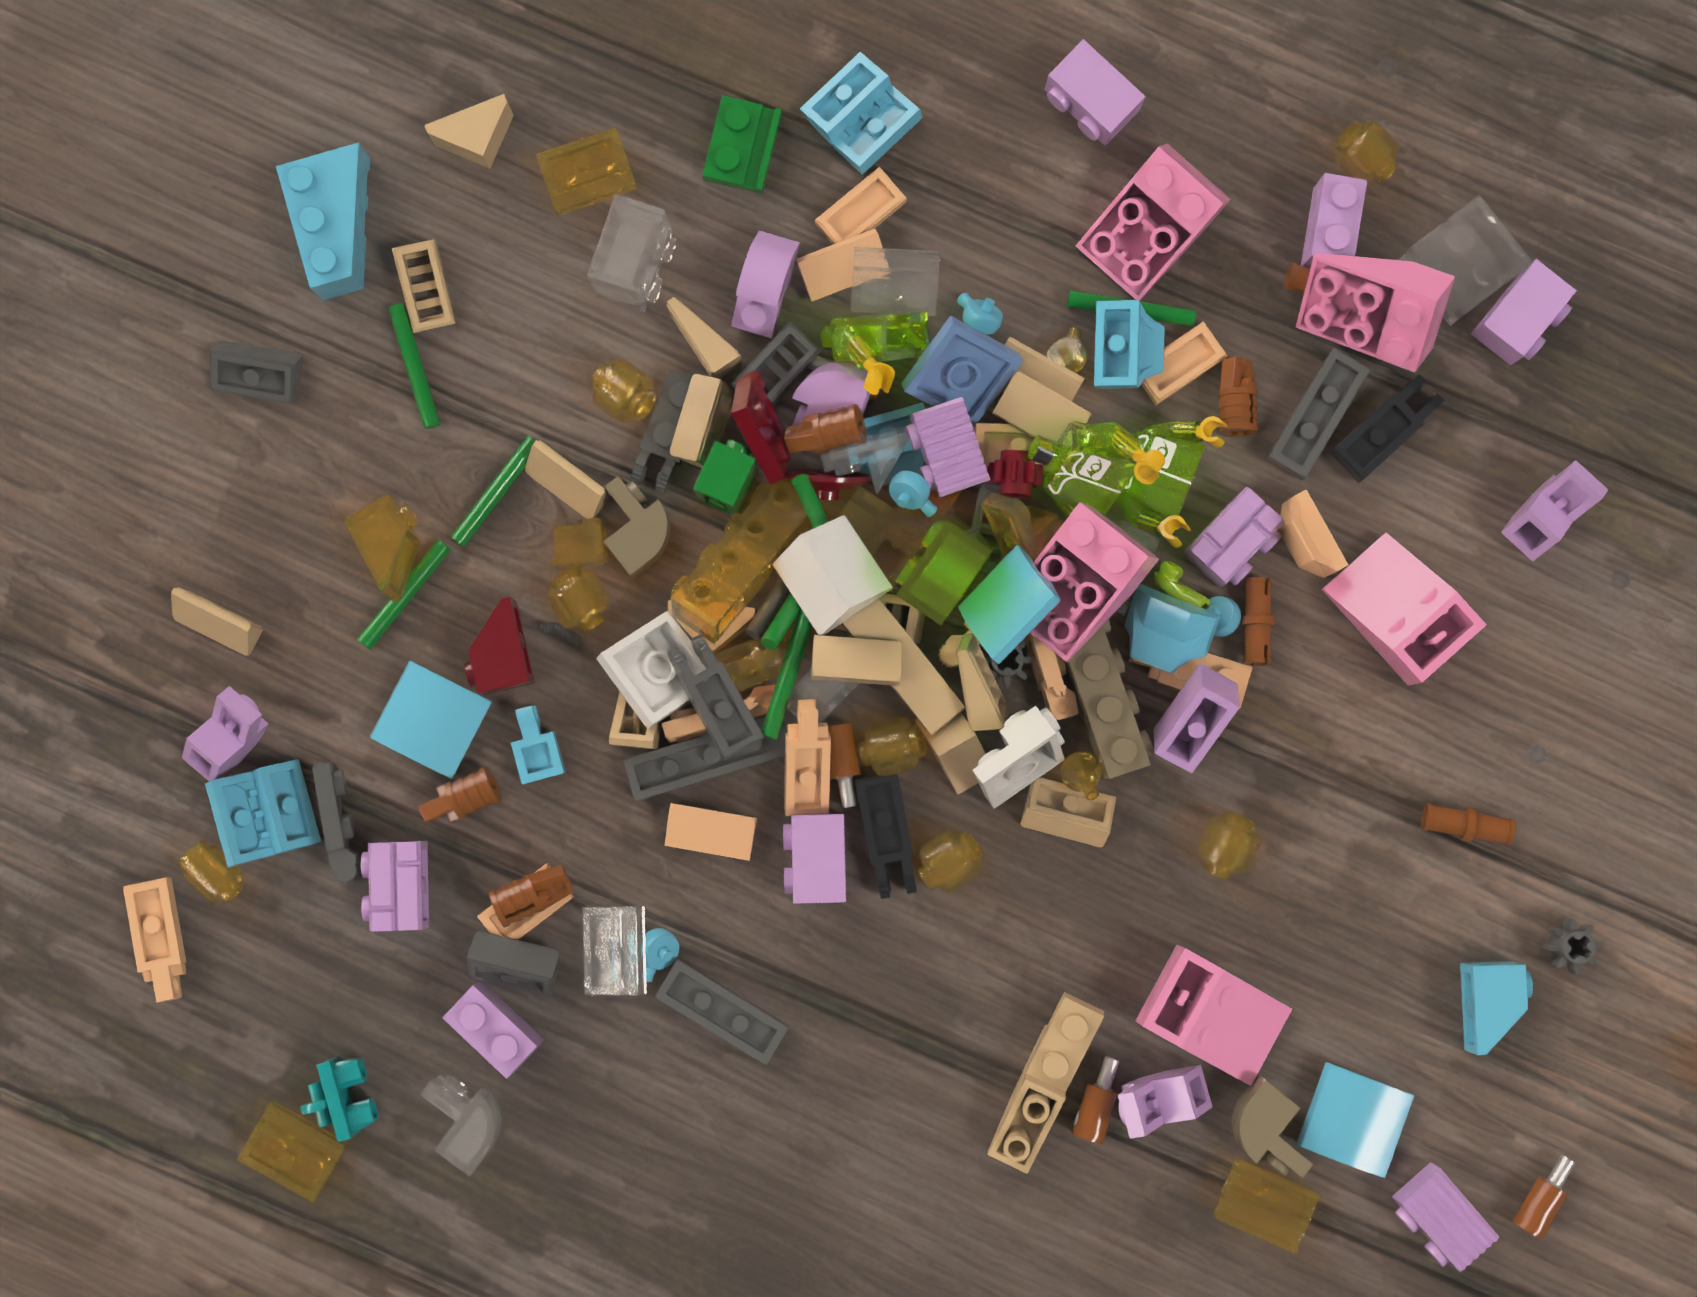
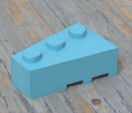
[276,142,370,300]

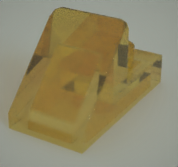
[981,493,1058,562]

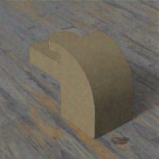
[603,476,671,580]
[1232,1074,1313,1179]

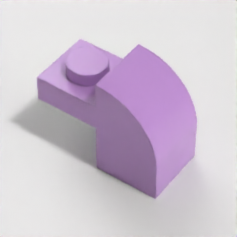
[731,231,800,338]
[792,362,870,425]
[1501,460,1608,561]
[182,686,269,781]
[1118,1064,1213,1139]

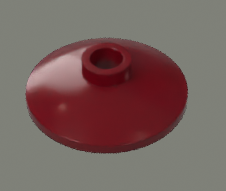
[786,469,870,500]

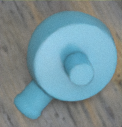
[957,293,1003,335]
[889,470,938,517]
[1207,596,1241,637]
[638,928,679,982]

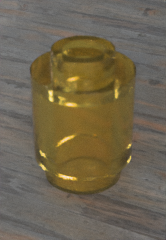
[178,840,245,905]

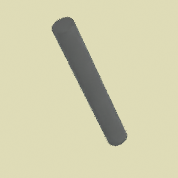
[745,528,813,640]

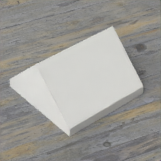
[772,515,893,636]

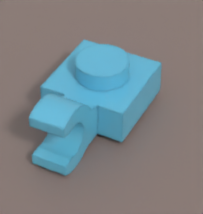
[511,705,566,784]

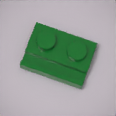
[702,95,782,194]

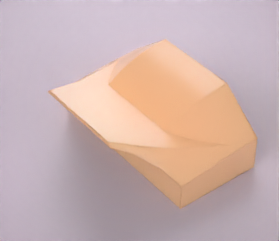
[1278,490,1348,578]

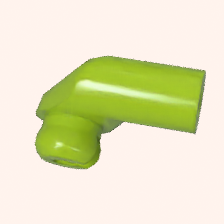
[1154,561,1211,610]

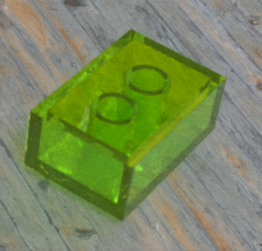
[896,516,998,625]

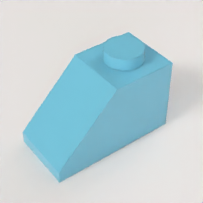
[1460,961,1533,1055]

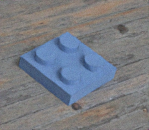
[902,315,1023,426]

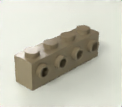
[1064,619,1154,780]

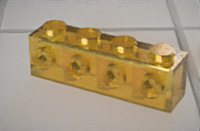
[670,478,812,645]

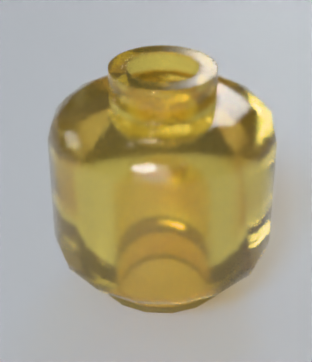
[1334,121,1399,184]
[592,359,656,423]
[546,565,611,632]
[859,716,926,777]
[1197,811,1262,879]
[918,829,984,894]

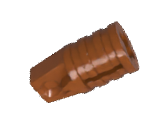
[1218,357,1258,437]
[784,404,867,453]
[418,766,502,823]
[489,865,574,928]

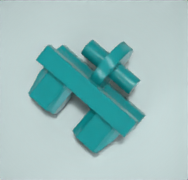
[300,1056,379,1142]

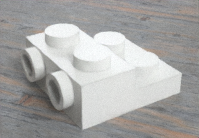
[597,610,706,729]
[973,706,1065,809]

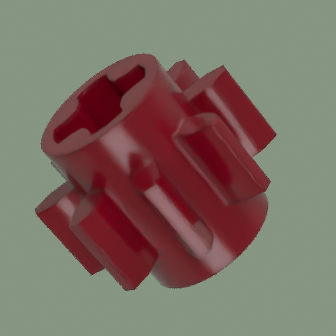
[988,450,1043,498]

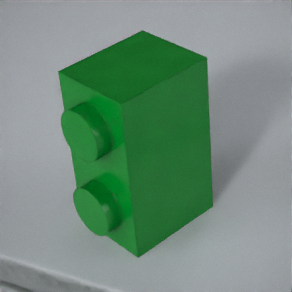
[693,440,759,519]

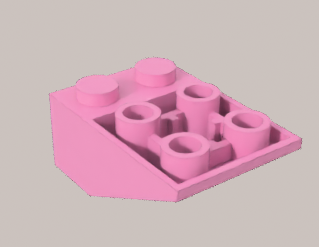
[1076,144,1231,300]
[1296,253,1455,373]
[1030,502,1159,662]
[1321,533,1487,686]
[1135,945,1292,1086]

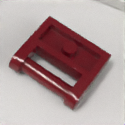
[731,371,791,485]

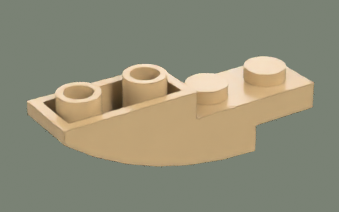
[988,992,1104,1174]

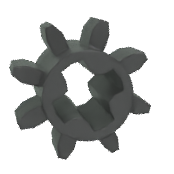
[985,640,1034,688]
[1541,918,1603,974]

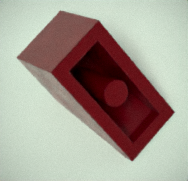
[465,597,535,695]

